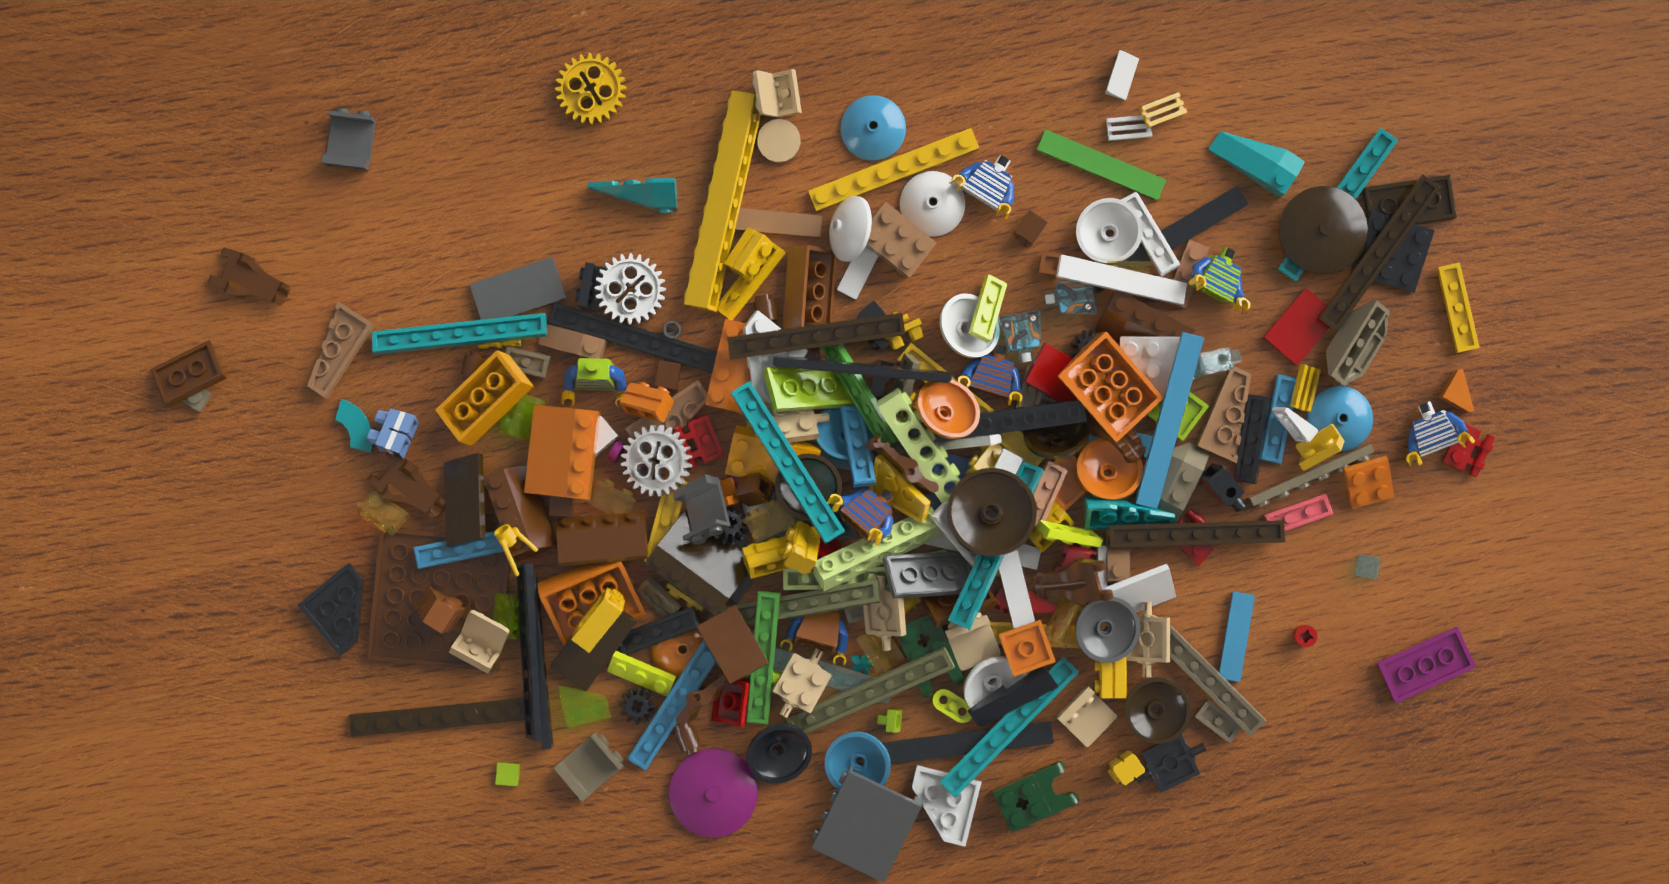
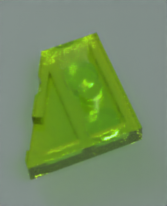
[558,686,611,728]

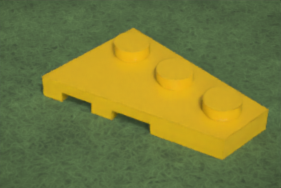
[868,454,930,523]

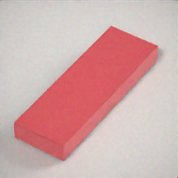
[1263,494,1333,531]

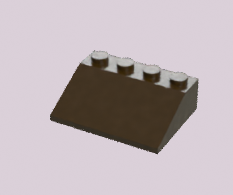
[645,510,748,616]

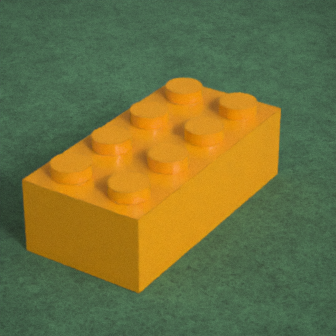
[435,350,534,446]
[725,425,821,485]

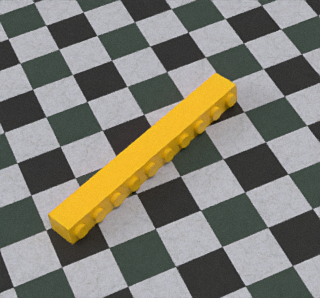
[684,91,761,312]

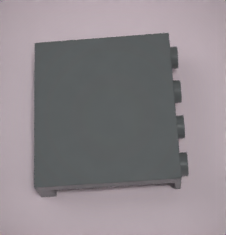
[811,765,923,882]

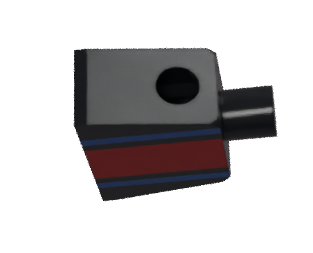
[1199,463,1246,512]

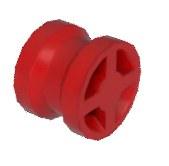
[1293,625,1317,647]

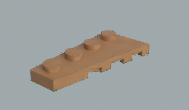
[307,301,375,399]
[1196,365,1252,463]
[625,379,707,460]

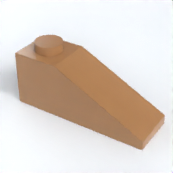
[538,324,607,359]
[1105,529,1130,581]

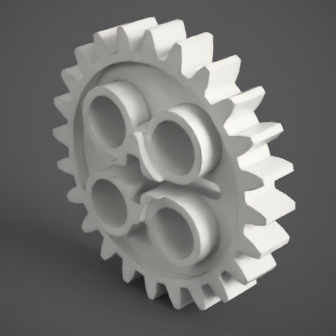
[594,253,666,325]
[621,425,692,496]

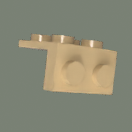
[752,69,802,118]
[449,610,509,674]
[944,612,1001,671]

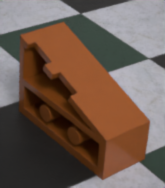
[415,586,466,634]

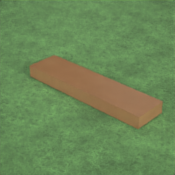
[735,208,822,238]

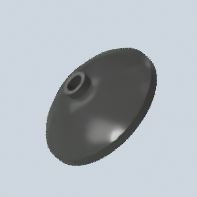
[1075,597,1140,663]

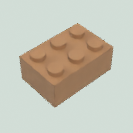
[866,202,937,279]

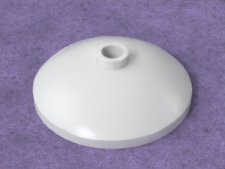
[900,171,965,237]
[829,196,872,262]
[1076,198,1143,264]
[940,294,1000,358]
[964,656,1027,708]

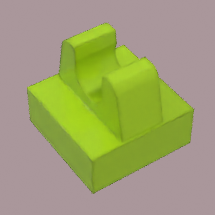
[877,709,902,733]

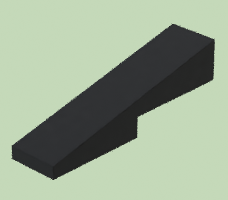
[967,666,1059,727]

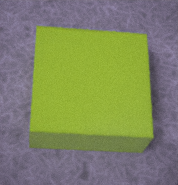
[495,762,520,786]

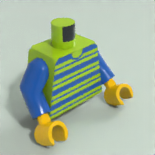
[1188,247,1250,313]
[562,358,626,407]

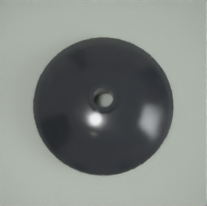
[746,724,812,783]

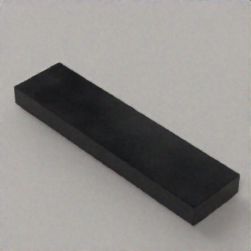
[1234,394,1271,485]
[618,607,701,655]

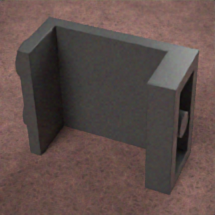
[322,108,376,171]
[672,474,730,544]

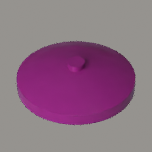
[669,748,758,837]

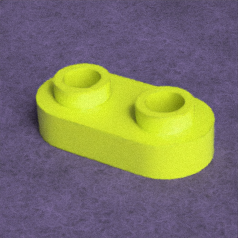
[932,689,972,723]

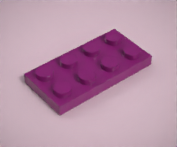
[1376,627,1476,703]

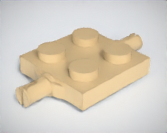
[766,403,830,443]
[863,575,906,651]
[1126,602,1170,677]
[771,648,832,718]

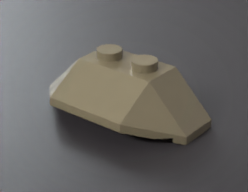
[1326,299,1390,386]
[1157,442,1210,524]

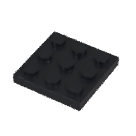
[1350,210,1435,293]

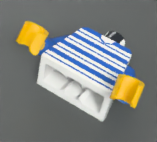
[949,155,1014,219]
[1406,402,1475,467]

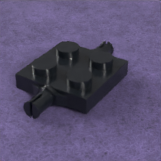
[1137,734,1207,793]

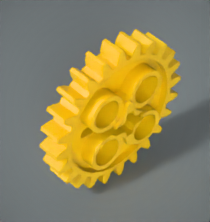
[555,53,627,125]

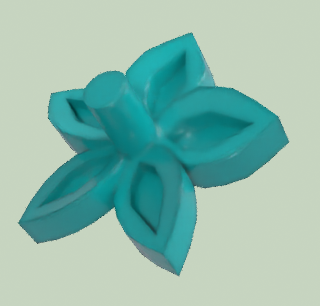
[851,653,877,675]

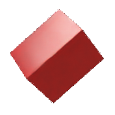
[711,677,750,727]

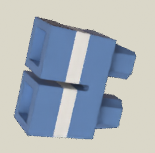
[367,408,419,460]

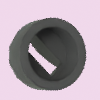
[663,320,681,338]

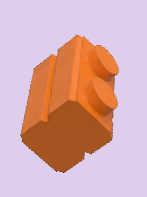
[620,382,674,423]

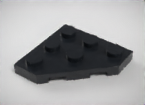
[298,563,364,656]

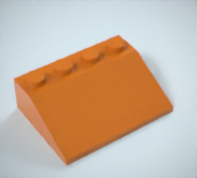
[705,319,770,415]
[1058,332,1164,443]
[524,405,600,500]
[537,561,646,646]

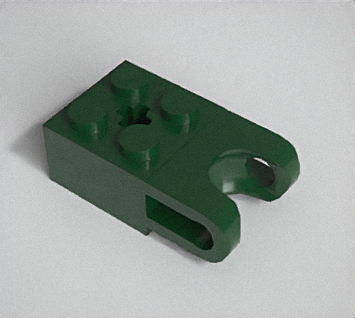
[898,614,964,698]
[992,761,1080,833]

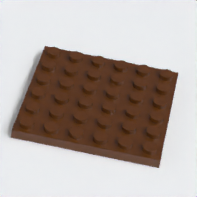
[367,527,510,672]

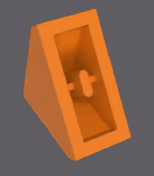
[1438,369,1474,413]

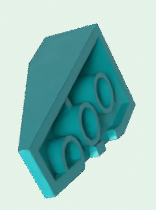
[1208,131,1305,198]
[588,178,678,214]
[1083,495,1175,530]

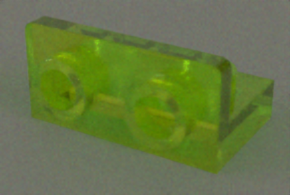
[500,394,546,442]
[493,593,520,639]

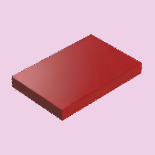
[1263,287,1330,366]
[1023,343,1077,402]

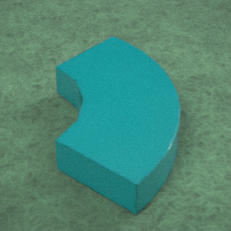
[335,399,374,453]

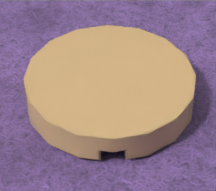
[757,119,801,163]

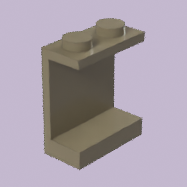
[554,732,624,802]

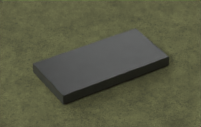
[469,257,567,320]
[882,551,971,599]

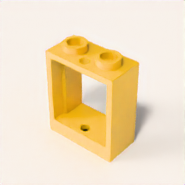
[571,587,625,653]

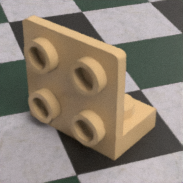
[1056,685,1117,747]

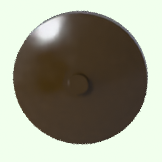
[1278,186,1368,275]
[947,468,1037,557]

